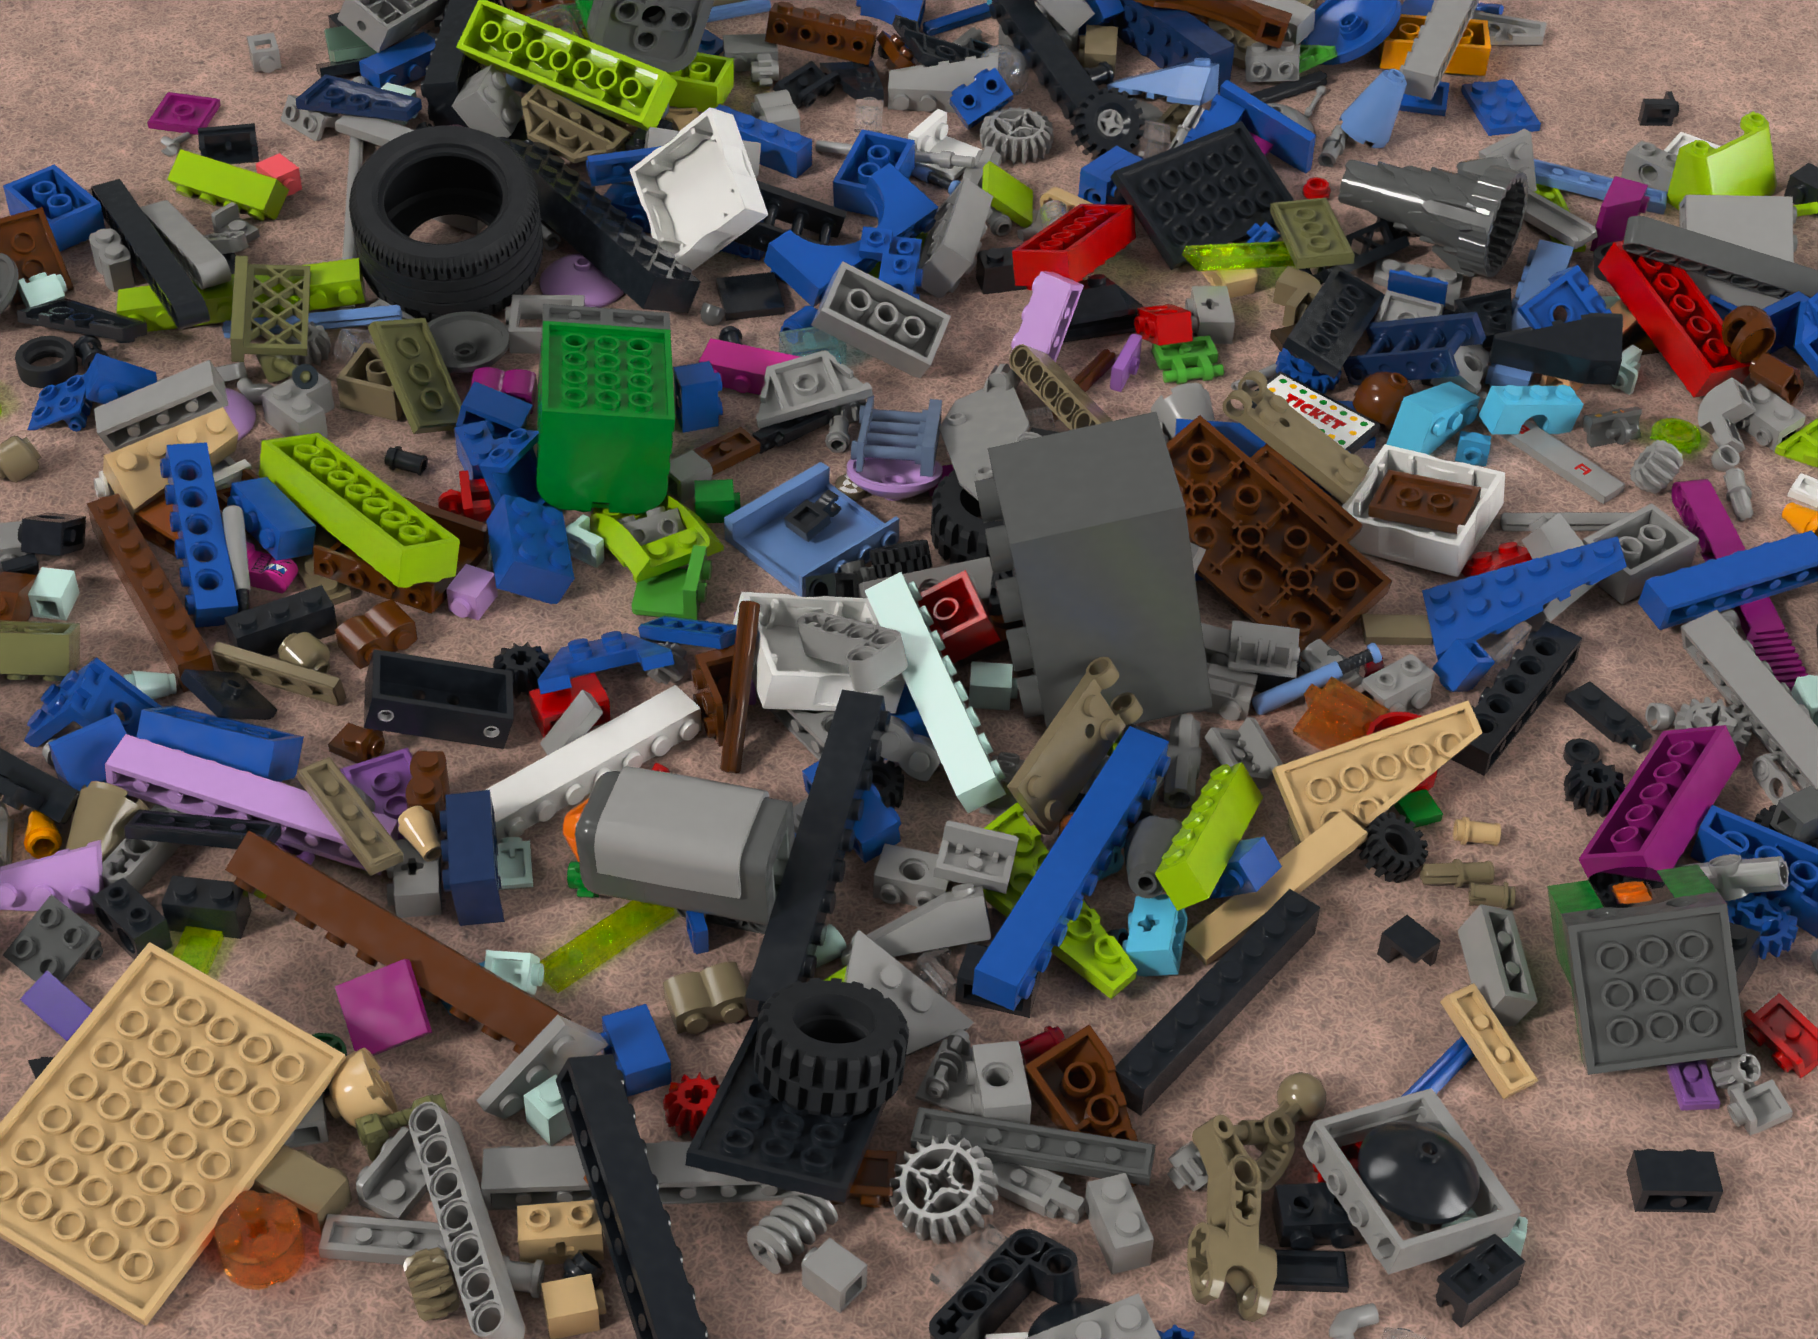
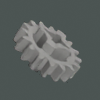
[1673,697,1752,755]

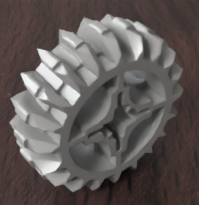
[980,106,1054,165]
[889,1134,999,1245]

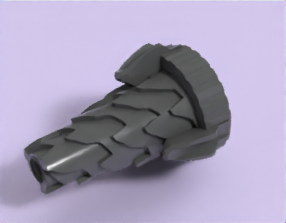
[1338,157,1529,278]

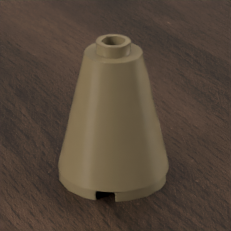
[66,781,150,863]

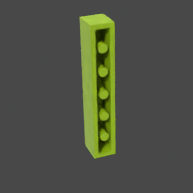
[1155,762,1263,911]

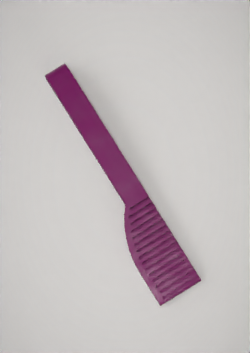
[1671,479,1808,691]

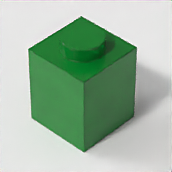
[694,479,741,523]

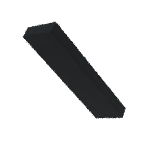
[124,810,281,849]

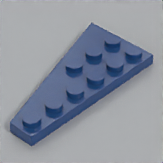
[1422,536,1627,660]

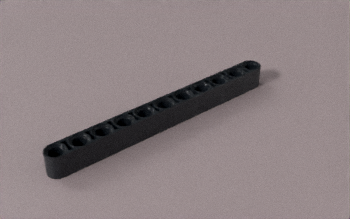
[91,179,210,330]

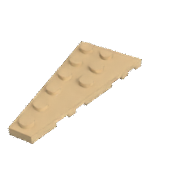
[1272,700,1483,842]

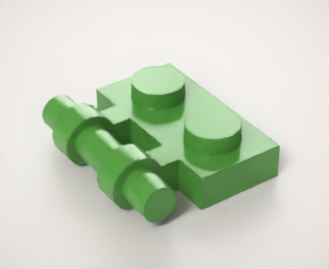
[1151,335,1224,384]

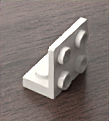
[908,109,982,180]

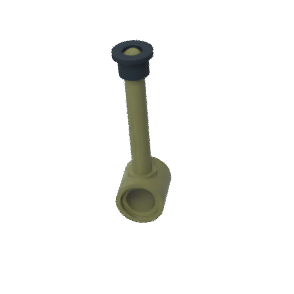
[255,354,318,389]

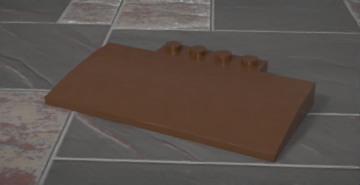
[1166,415,1392,662]

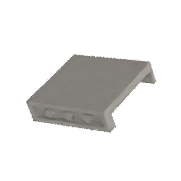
[1679,195,1798,309]

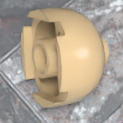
[325,1047,399,1128]

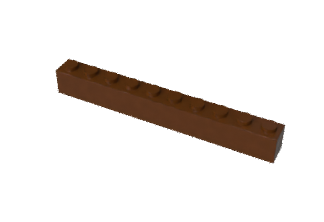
[225,831,572,1054]

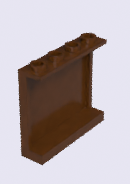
[313,497,489,614]

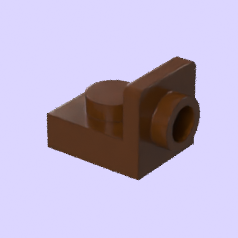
[328,722,385,763]

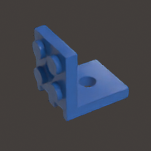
[1517,265,1612,329]
[24,657,162,747]

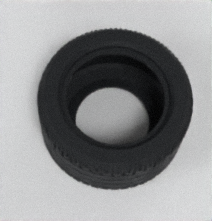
[349,126,544,323]

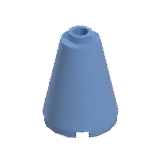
[1339,69,1407,148]

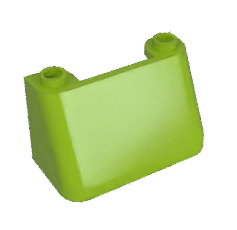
[1667,111,1777,210]

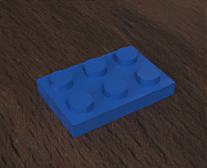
[1461,79,1541,136]

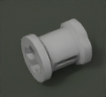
[502,1255,545,1298]

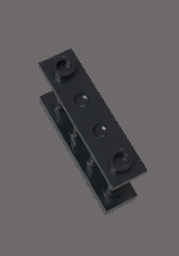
[734,180,847,252]

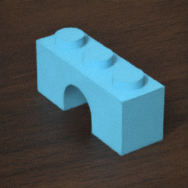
[1478,385,1584,435]

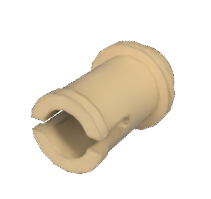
[1453,817,1501,846]

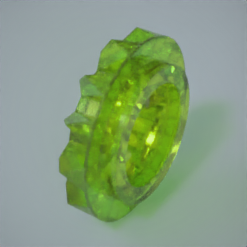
[1650,418,1701,454]

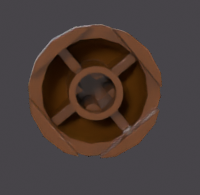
[1353,372,1415,431]

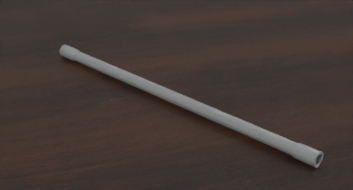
[337,76,369,310]

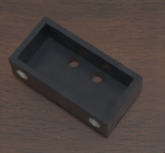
[364,649,514,749]

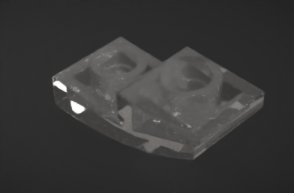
[929,1223,1008,1297]

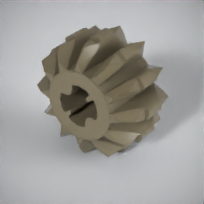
[403,1247,460,1322]

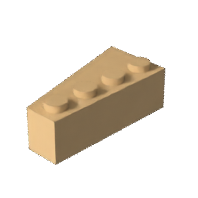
[103,407,239,524]

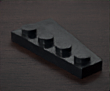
[17,298,147,343]

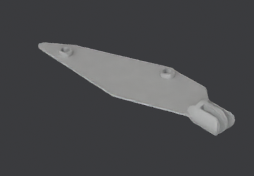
[939,363,1030,500]

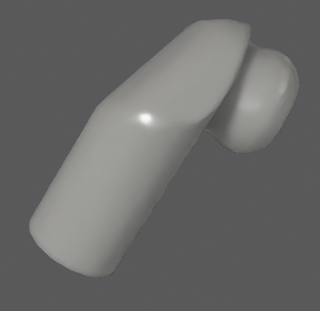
[237,377,273,405]
[1329,1303,1379,1339]

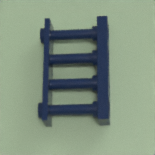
[1343,312,1486,385]

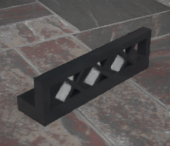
[1299,219,1410,284]

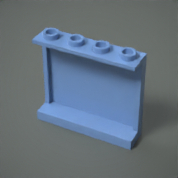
[724,462,900,597]

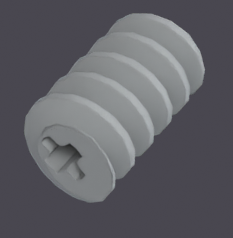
[747,1191,838,1274]

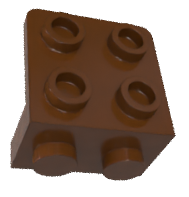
[691,645,735,747]

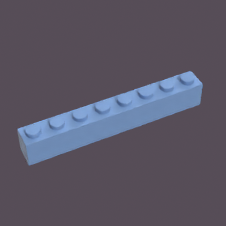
[1485,239,1574,391]

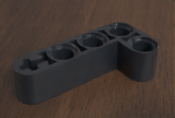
[929,1229,1081,1339]

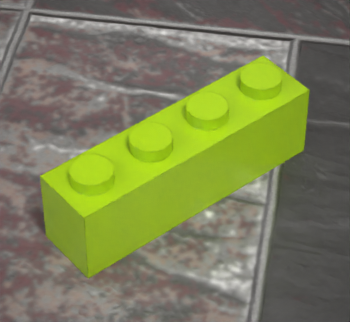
[167,149,289,221]

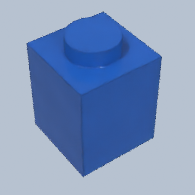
[1432,639,1495,692]

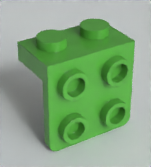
[632,545,712,620]

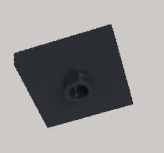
[180,669,278,720]

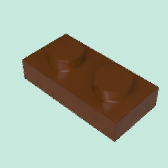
[693,427,760,476]

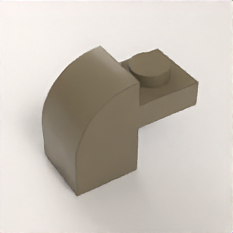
[1273,266,1321,327]

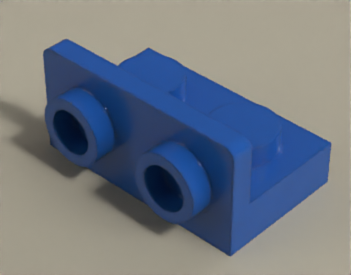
[1399,81,1450,116]

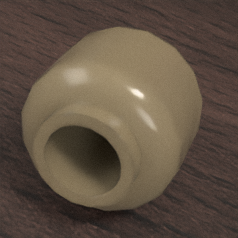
[0,436,42,483]
[278,632,330,674]

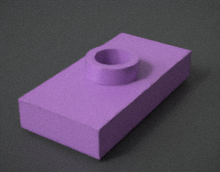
[1110,333,1142,392]

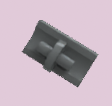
[1583,406,1642,448]

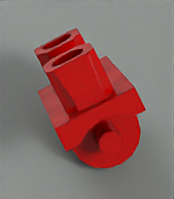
[438,470,491,522]

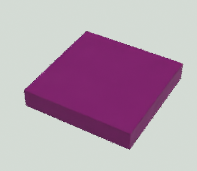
[147,92,221,135]
[335,959,433,1056]

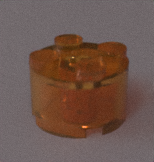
[215,1190,305,1290]

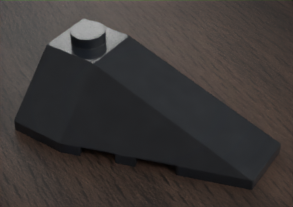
[1489,313,1623,385]

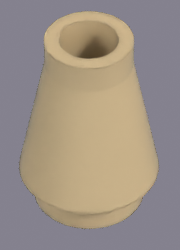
[398,806,442,862]

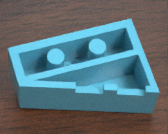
[1386,381,1481,455]

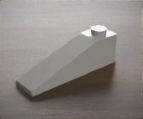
[841,883,992,966]

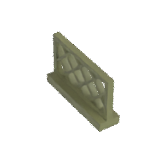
[230,256,311,362]

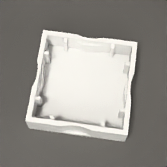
[630,108,768,271]
[1342,444,1505,577]
[733,592,905,713]

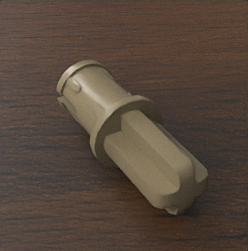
[1420,859,1495,888]

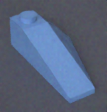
[1107,58,1219,106]

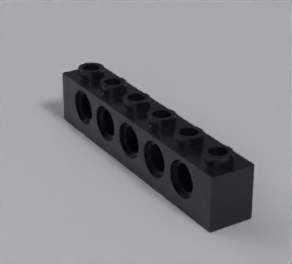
[1451,621,1582,776]

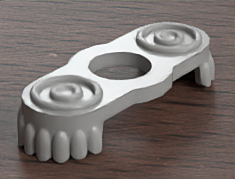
[1752,753,1797,806]

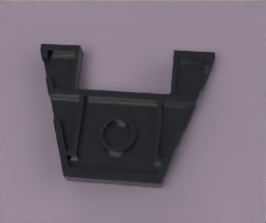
[892,15,993,67]

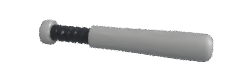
[222,505,251,613]

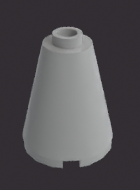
[1151,383,1215,440]

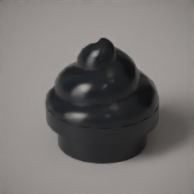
[563,1250,605,1288]

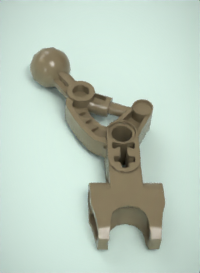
[1187,1072,1326,1322]

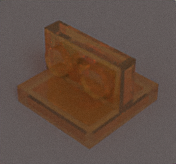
[1292,676,1390,751]

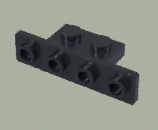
[0,748,80,824]

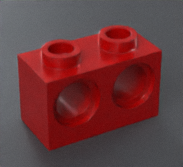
[1134,304,1193,346]

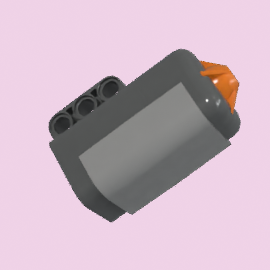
[563,766,795,934]

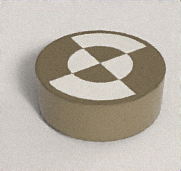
[835,474,867,501]

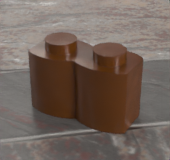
[1749,352,1804,405]
[335,600,418,669]
[405,751,450,834]

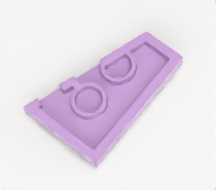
[0,840,104,914]

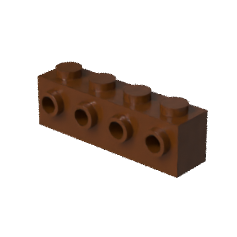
[765,2,878,65]

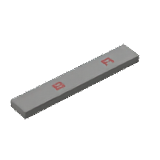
[1476,391,1625,504]

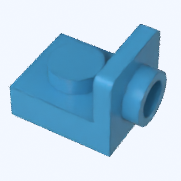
[1455,431,1491,466]

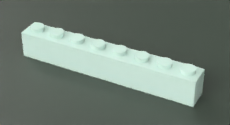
[865,572,1006,813]

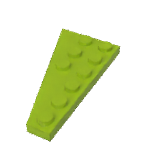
[983,802,1138,999]

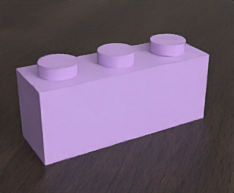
[1011,271,1084,362]

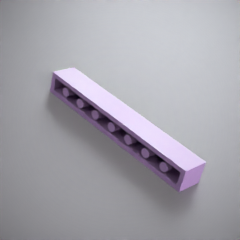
[105,734,398,875]

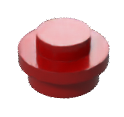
[1302,177,1331,199]

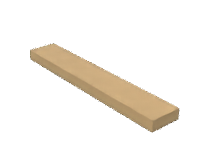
[1184,811,1368,966]

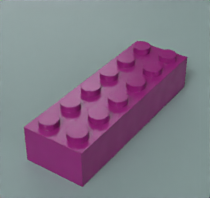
[1579,725,1741,894]

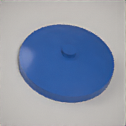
[1301,0,1402,65]

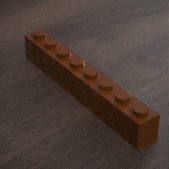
[86,493,214,693]

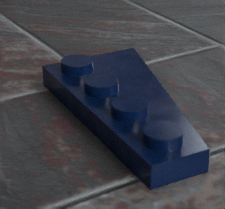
[295,74,422,121]

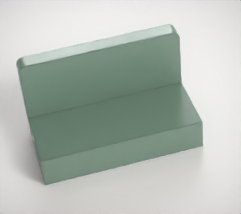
[324,26,387,62]

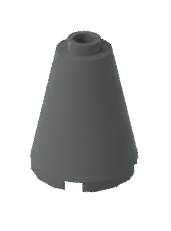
[1124,816,1183,898]

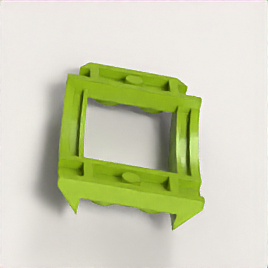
[590,495,724,583]

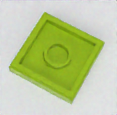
[982,161,1033,228]

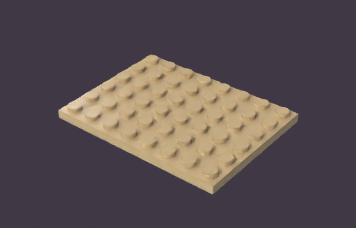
[0,942,346,1326]

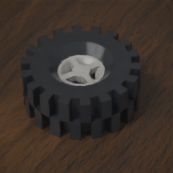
[1070,87,1145,160]

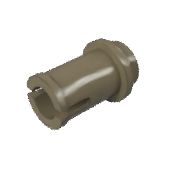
[1468,882,1516,910]

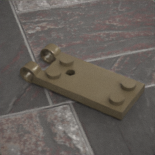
[1223,370,1370,504]
[1007,657,1143,835]

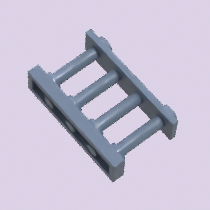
[851,395,942,477]

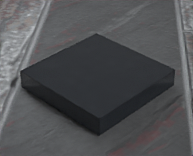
[716,272,785,321]

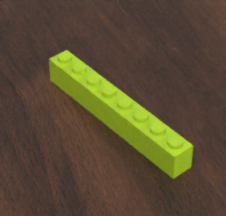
[116,258,365,332]

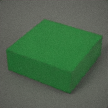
[1394,789,1443,828]

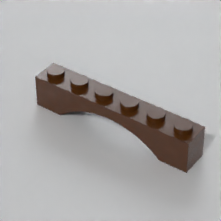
[1133,0,1292,49]

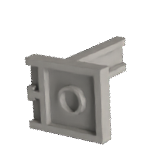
[1479,129,1597,249]

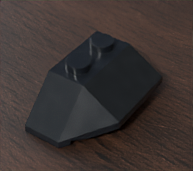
[1069,274,1144,326]

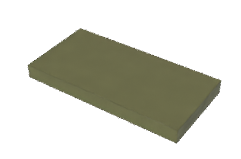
[1270,198,1355,269]
[368,318,462,434]

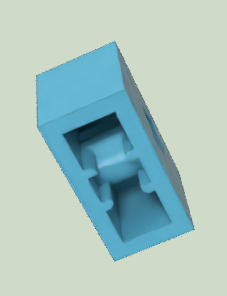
[1122,894,1188,977]

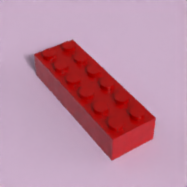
[1012,204,1136,290]
[1598,240,1751,398]

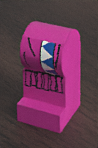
[246,542,299,594]

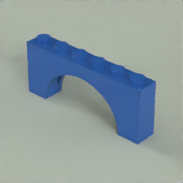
[764,163,938,307]

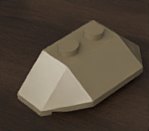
[521,84,630,163]

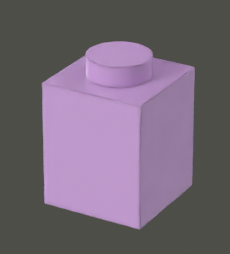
[446,564,498,620]

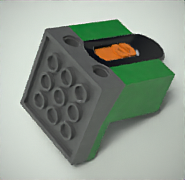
[1547,865,1746,1075]

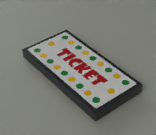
[1243,371,1381,454]

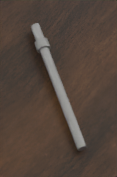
[815,140,975,169]

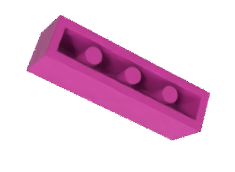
[699,338,799,395]

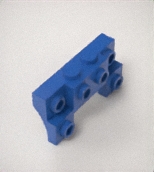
[859,226,923,300]

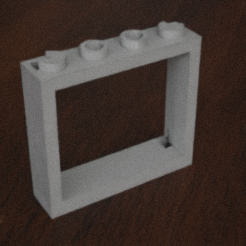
[1303,1088,1521,1275]

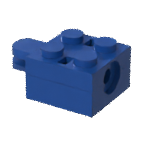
[1078,146,1144,205]

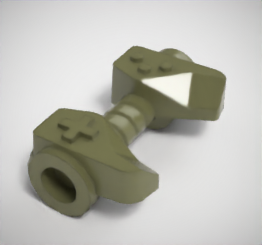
[355,1093,448,1161]

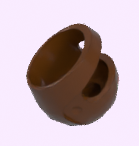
[1721,305,1776,363]

